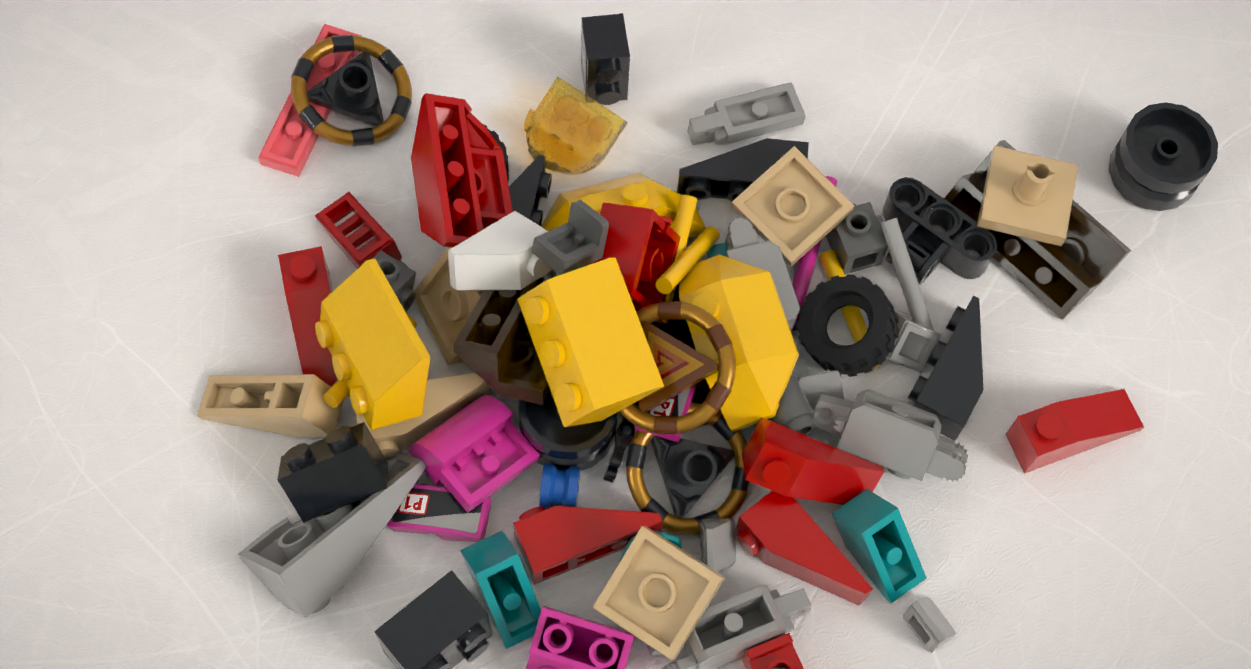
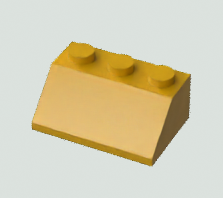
[517,257,664,427]
[315,258,431,431]

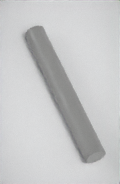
[880,218,934,330]

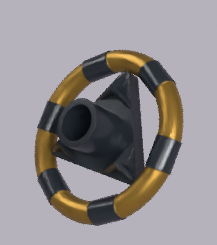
[291,34,412,147]
[625,402,750,535]

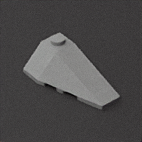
[238,452,426,618]

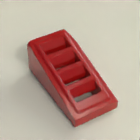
[315,192,402,269]

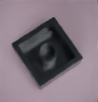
[374,570,492,669]

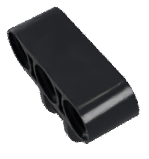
[882,177,997,285]

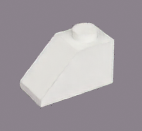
[448,211,553,290]

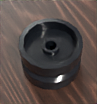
[1109,102,1218,211]
[518,391,617,471]

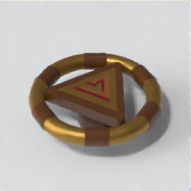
[619,301,736,434]

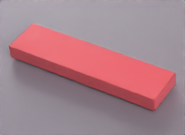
[258,24,362,177]

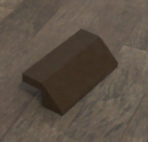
[944,140,1132,320]
[453,277,550,405]

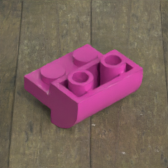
[408,395,540,513]
[526,606,635,669]

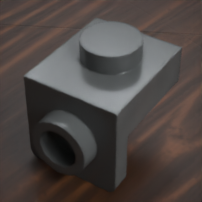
[532,199,609,275]

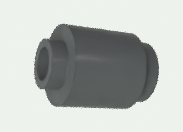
[768,376,816,435]

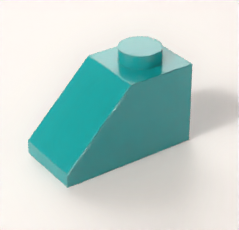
[832,489,927,603]
[460,530,541,649]

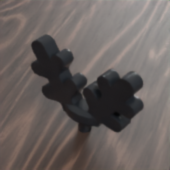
[603,404,638,483]

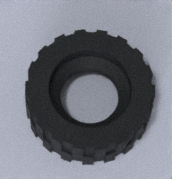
[796,274,899,377]

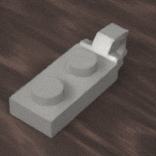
[687,82,806,145]

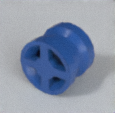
[539,463,581,509]

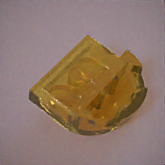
[524,76,628,175]

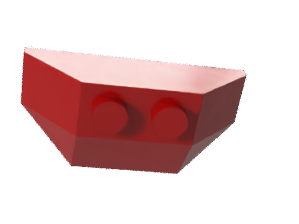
[411,93,513,248]

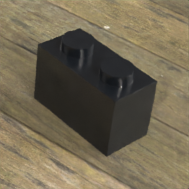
[581,13,630,105]
[277,422,388,523]

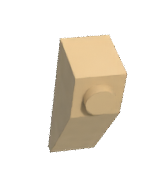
[356,373,491,458]
[197,374,344,438]

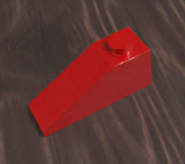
[278,246,336,387]
[1005,389,1144,474]
[742,417,884,505]
[735,491,873,606]
[513,506,663,585]

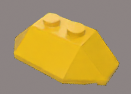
[541,173,706,238]
[679,254,799,432]

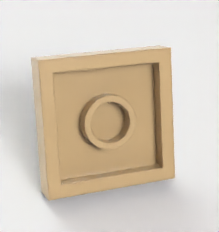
[731,146,854,267]
[977,146,1078,246]
[414,247,484,365]
[592,526,725,660]

